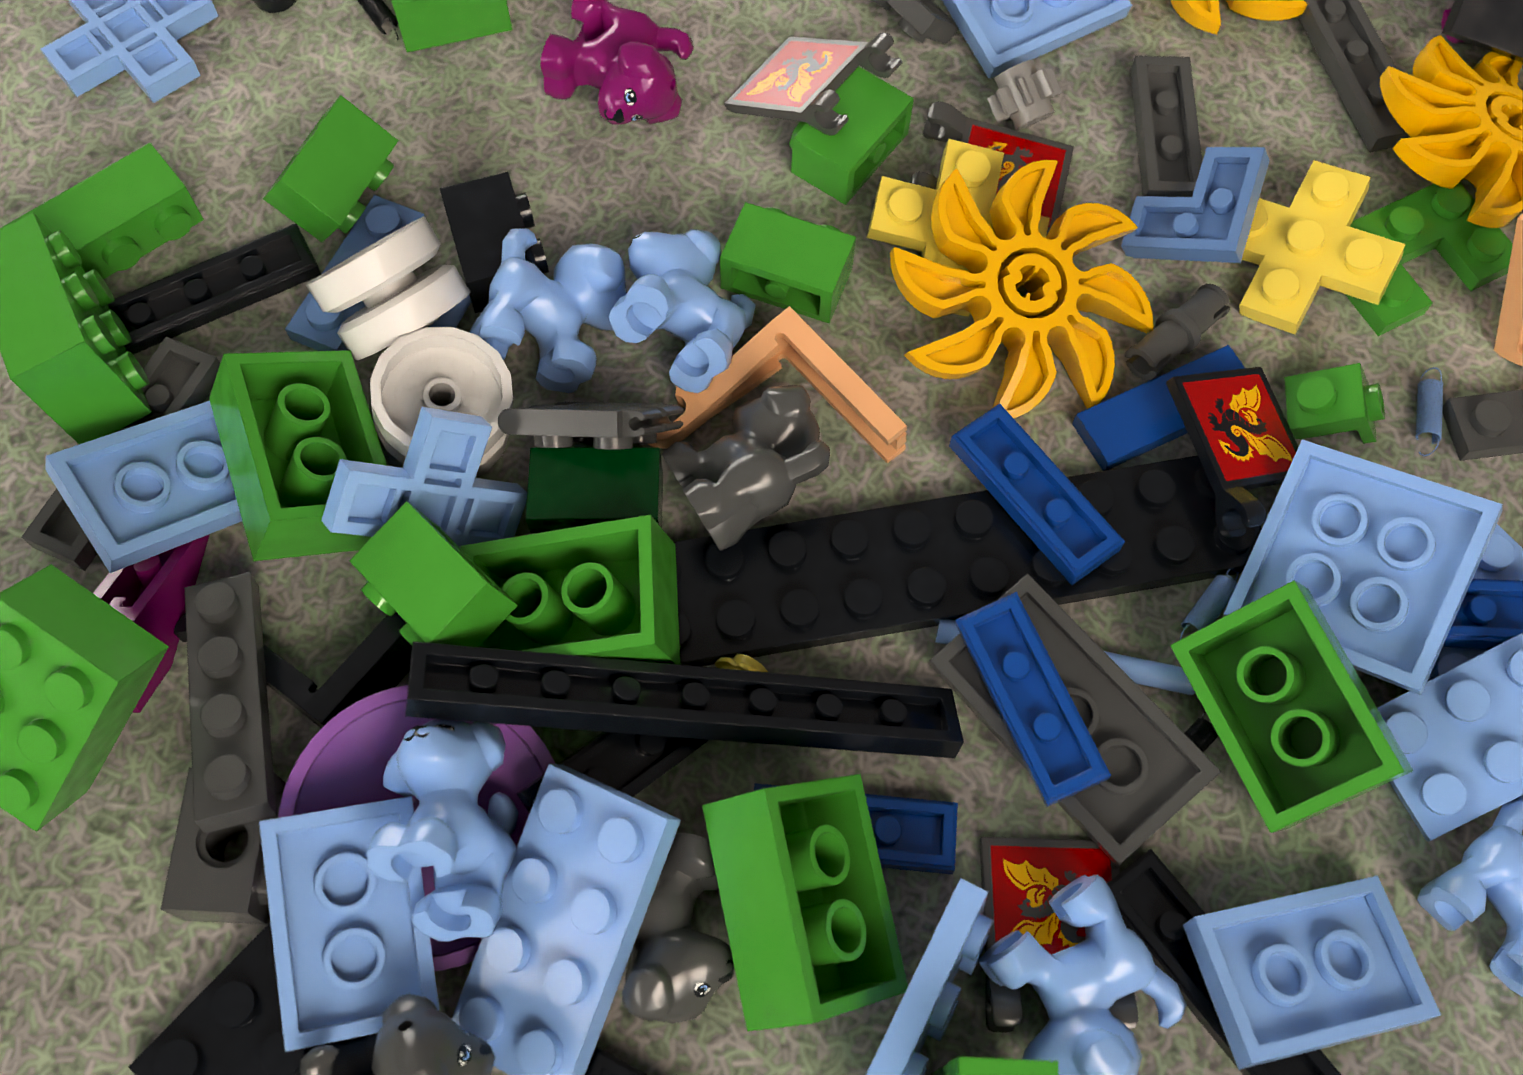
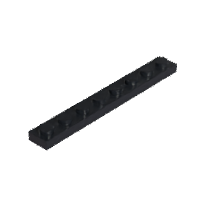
[405,641,964,758]

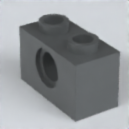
[161,767,286,924]

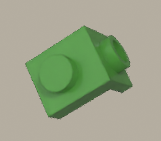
[1284,363,1385,444]

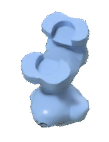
[469,228,627,393]
[609,229,756,393]
[367,719,519,942]
[1417,796,1523,997]
[978,875,1186,1075]

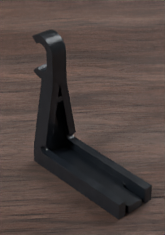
[174,612,412,728]

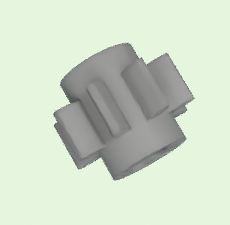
[987,60,1062,131]

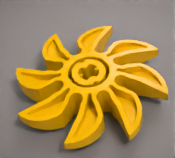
[1380,35,1523,228]
[890,160,1154,419]

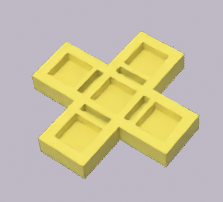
[867,139,1050,317]
[1239,160,1405,335]

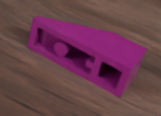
[93,534,210,713]

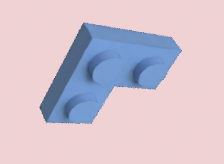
[1121,147,1270,263]

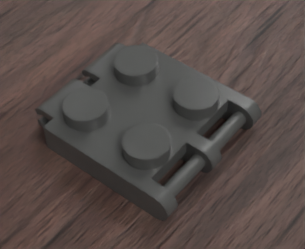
[498,401,683,450]

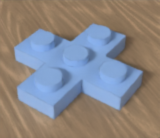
[40,0,219,103]
[321,407,527,583]

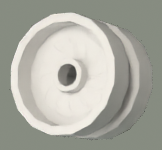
[306,217,470,360]
[370,327,513,478]

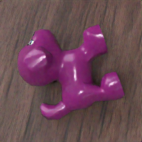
[540,0,694,125]

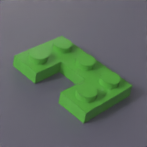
[1345,182,1513,336]

